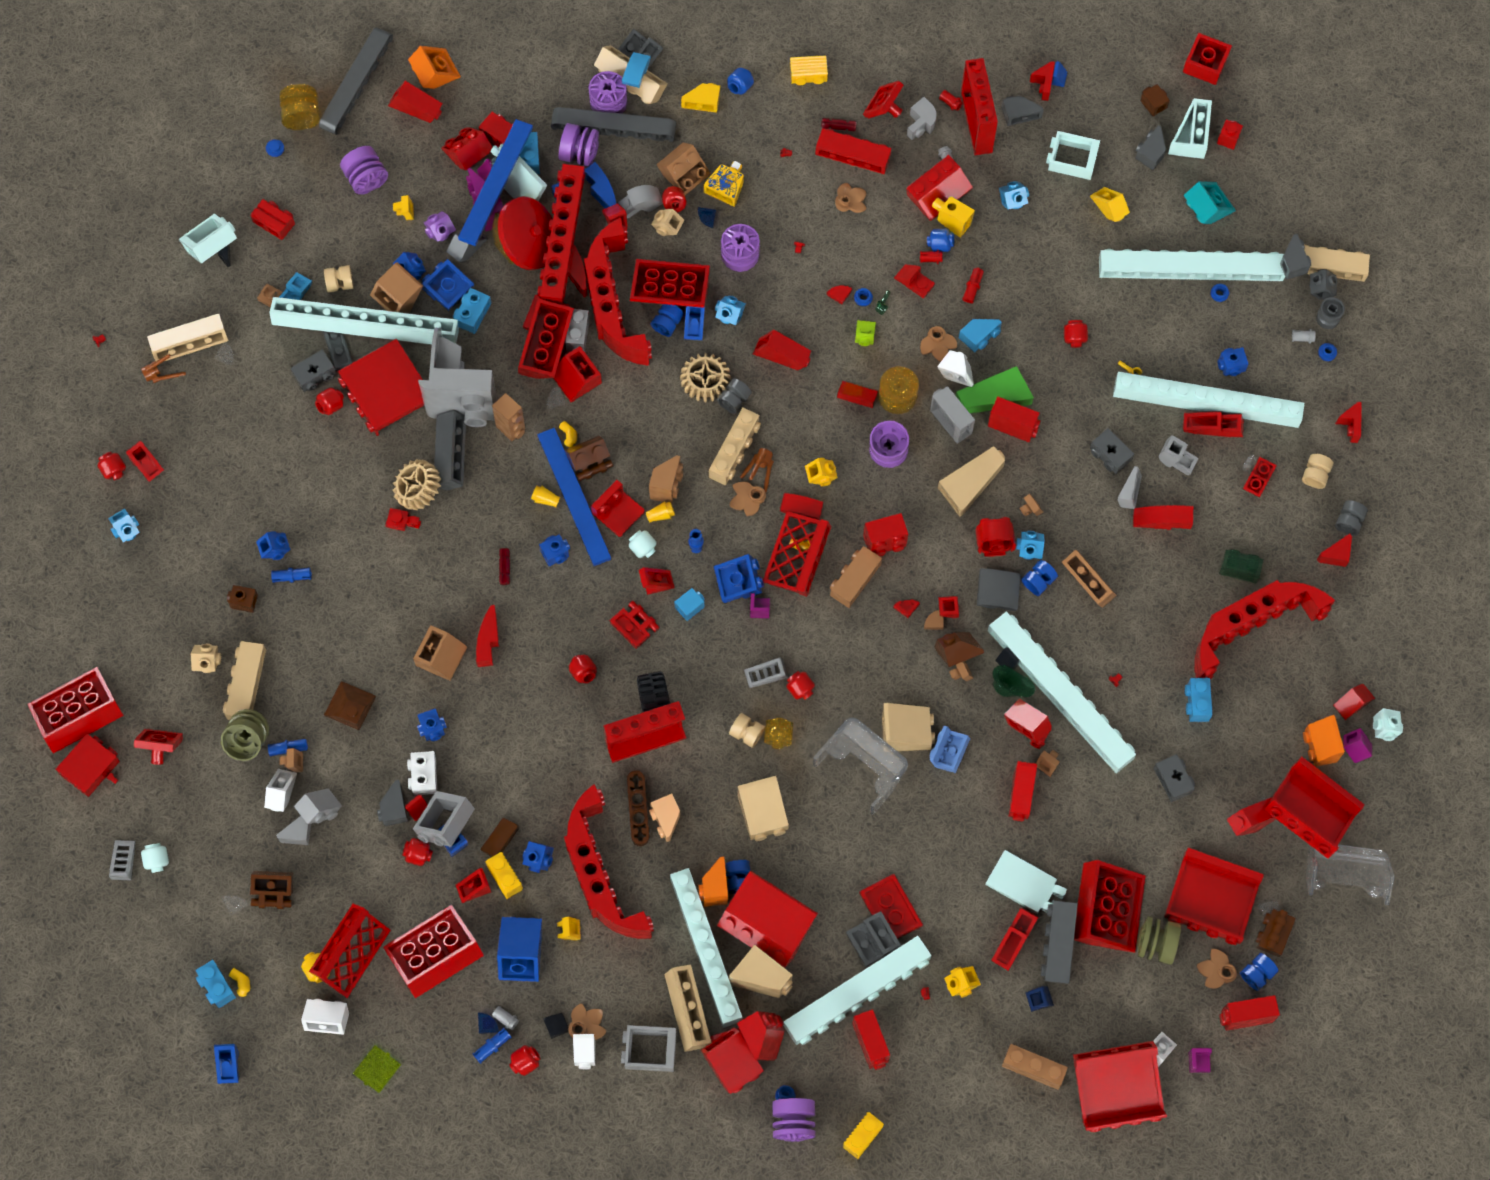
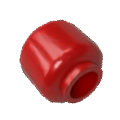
[662,186,687,213]
[1064,320,1088,348]
[315,387,344,415]
[97,451,126,481]
[569,655,597,683]
[786,671,815,700]
[402,838,433,866]
[509,1045,541,1076]

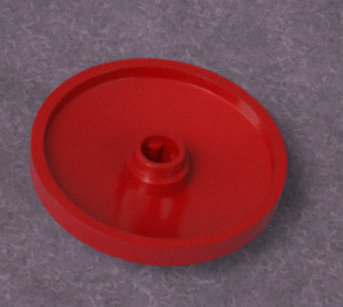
[498,196,557,270]

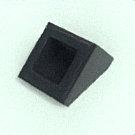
[217,244,231,267]
[995,647,1019,674]
[543,1013,569,1039]

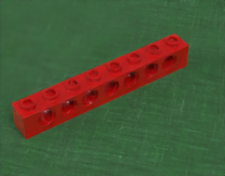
[537,164,585,305]

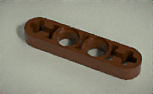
[627,770,649,846]

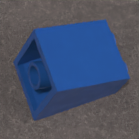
[497,917,542,982]

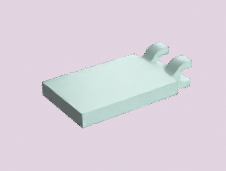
[485,144,547,201]
[985,850,1067,914]

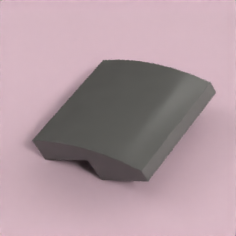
[617,29,663,68]
[977,569,1021,611]
[846,911,901,967]

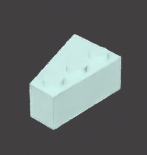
[1168,98,1212,159]

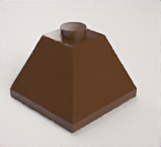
[934,632,984,667]
[324,681,376,730]

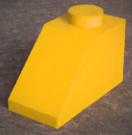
[681,83,720,113]
[1090,187,1130,222]

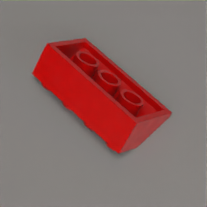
[518,298,574,379]

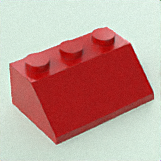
[906,155,973,221]
[737,1011,785,1061]

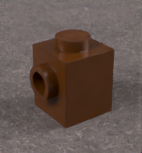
[1140,84,1170,116]
[227,585,258,613]

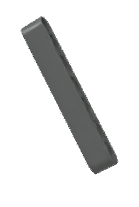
[319,27,393,135]
[551,107,677,142]

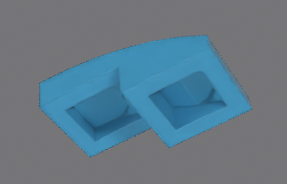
[622,52,651,88]
[278,272,312,300]

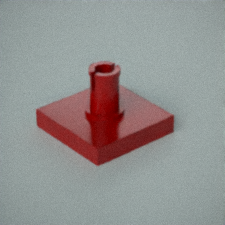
[863,81,904,119]
[134,729,183,765]

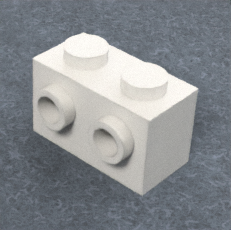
[407,751,437,795]
[301,999,349,1035]

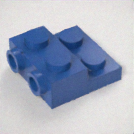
[421,259,474,311]
[714,554,764,603]

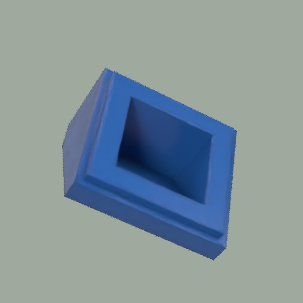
[1052,61,1067,87]

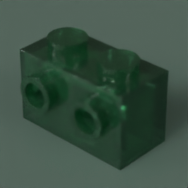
[1219,549,1264,584]

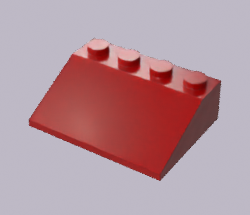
[630,259,710,308]
[27,667,124,754]
[1074,860,1146,953]
[717,871,818,968]
[383,905,484,999]

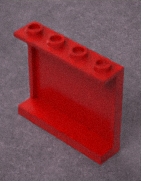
[338,339,424,436]
[603,701,686,763]
[1264,756,1365,859]
[1164,848,1264,945]
[1073,1041,1167,1132]

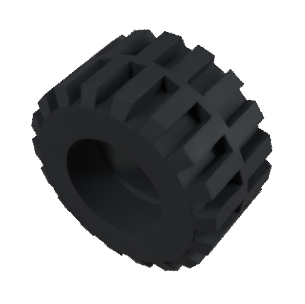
[637,671,670,712]

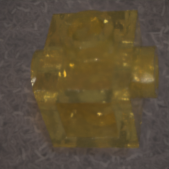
[764,718,793,749]

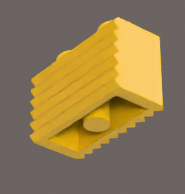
[790,55,828,85]
[485,852,523,899]
[843,1112,884,1159]

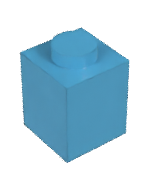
[674,588,705,621]

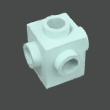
[1373,708,1403,741]

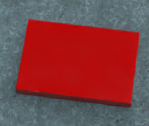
[859,874,923,939]

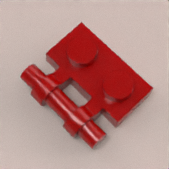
[609,601,660,649]

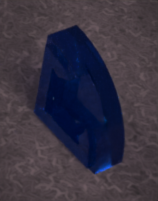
[698,207,716,228]
[478,1013,499,1034]

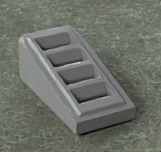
[1118,466,1142,509]
[744,657,788,688]
[109,840,135,880]

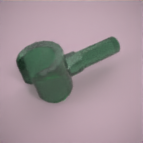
[875,290,891,315]

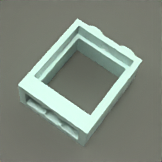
[1046,131,1100,180]
[179,214,237,264]

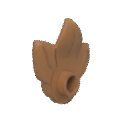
[835,183,867,213]
[920,326,957,361]
[730,482,766,516]
[1197,949,1237,989]
[568,1004,606,1040]

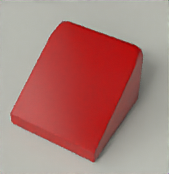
[938,596,959,618]
[405,795,428,821]

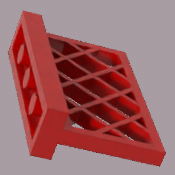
[763,511,832,597]
[309,904,391,998]

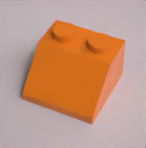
[408,46,461,89]
[1303,715,1345,767]
[698,857,728,907]

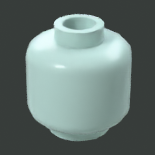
[629,530,657,558]
[141,843,169,873]

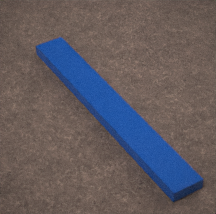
[458,119,533,246]
[537,428,611,566]

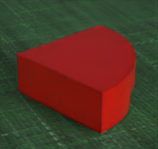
[827,285,852,304]
[893,599,920,618]

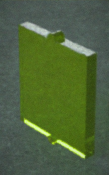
[353,1045,401,1093]

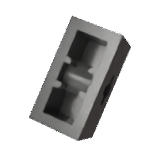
[290,350,336,392]
[1090,428,1134,474]
[1153,754,1195,803]

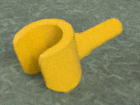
[1118,360,1142,375]

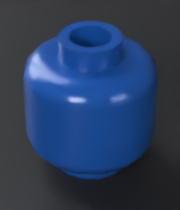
[727,68,754,95]
[927,228,955,252]

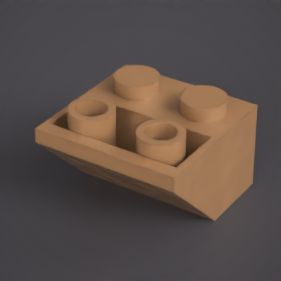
[656,143,711,195]
[370,262,423,314]
[649,455,684,504]
[413,625,467,681]

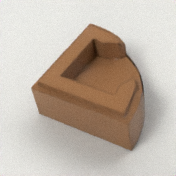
[924,610,944,630]

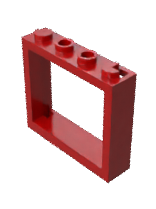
[961,58,998,156]

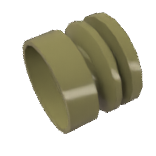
[221,709,269,761]
[1137,916,1181,965]

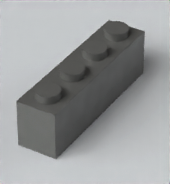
[434,410,466,490]
[1041,900,1078,984]

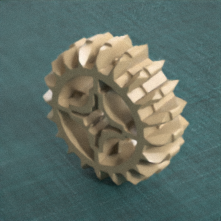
[680,352,731,403]
[392,459,441,510]

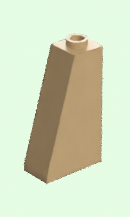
[938,446,1005,517]

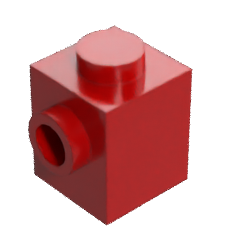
[1217,119,1243,150]

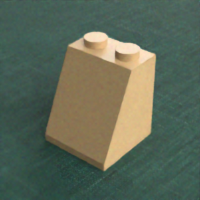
[882,703,935,751]
[738,776,789,841]
[729,945,793,998]

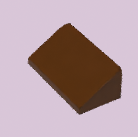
[480,818,519,857]

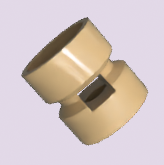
[324,265,354,293]
[1302,454,1333,489]
[729,713,765,748]

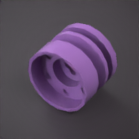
[589,71,627,114]
[559,123,599,167]
[340,146,388,194]
[721,224,760,272]
[869,421,909,468]
[772,1098,815,1142]

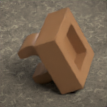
[257,284,283,307]
[1020,494,1043,516]
[949,661,973,681]
[280,748,303,772]
[1036,750,1060,777]

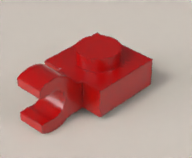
[386,508,421,531]

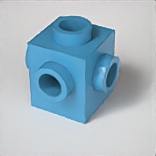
[999,181,1029,210]
[715,296,746,325]
[108,509,140,542]
[1016,531,1045,560]

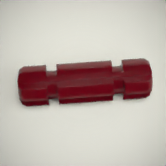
[821,118,857,131]
[499,548,510,585]

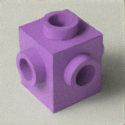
[424,211,456,241]

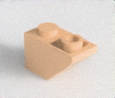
[649,794,680,842]

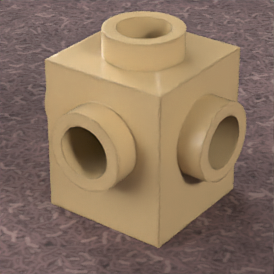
[651,209,684,236]
[191,644,221,673]

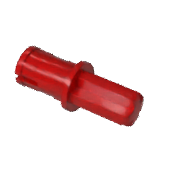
[962,267,984,304]

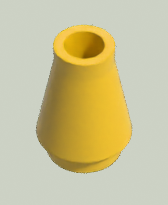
[531,485,560,507]
[646,501,675,523]

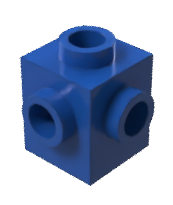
[393,252,426,281]
[1217,347,1248,376]
[256,531,290,560]
[539,534,570,566]
[417,708,447,741]
[522,841,554,873]

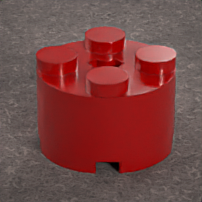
[975,517,1016,557]

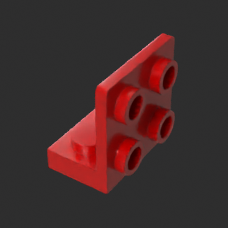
[591,480,645,537]

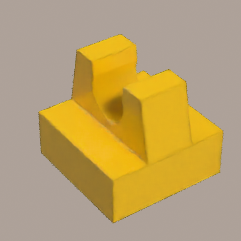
[393,195,414,220]
[557,917,581,940]

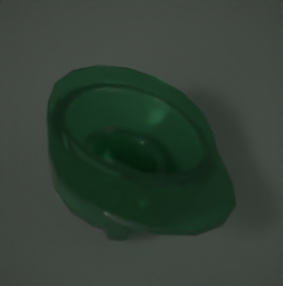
[992,665,1036,698]

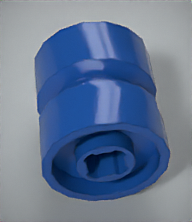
[650,304,684,337]
[1022,560,1058,596]
[725,860,751,894]
[1240,953,1279,991]

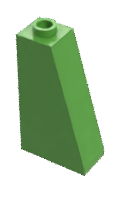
[956,366,1034,413]

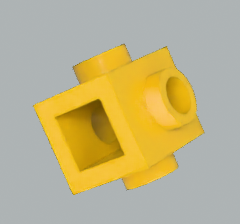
[805,458,838,486]
[944,966,981,998]

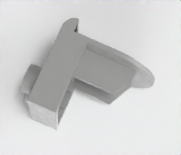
[418,327,498,427]

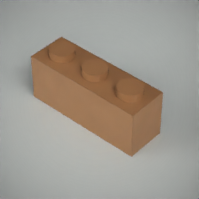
[492,393,525,441]
[830,546,882,608]
[1062,550,1117,608]
[1002,1044,1068,1090]

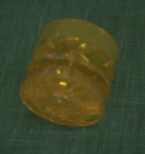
[279,84,320,130]
[878,366,919,414]

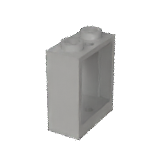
[930,386,975,444]
[413,791,475,847]
[621,1025,676,1072]

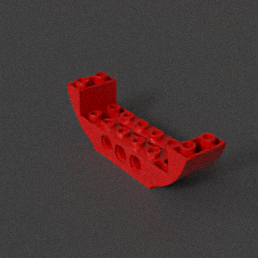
[584,218,652,366]
[1194,580,1335,680]
[564,784,654,939]

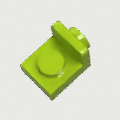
[855,320,876,346]

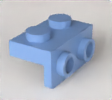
[930,726,970,773]

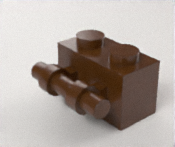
[565,436,613,481]
[250,871,294,909]
[1255,909,1296,957]

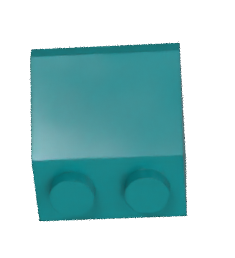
[1183,181,1236,224]

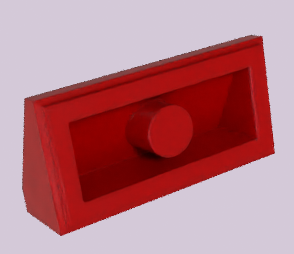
[837,381,878,408]

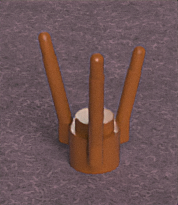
[141,354,186,383]
[740,448,774,492]

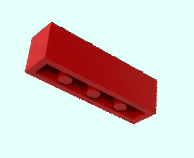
[815,128,892,175]

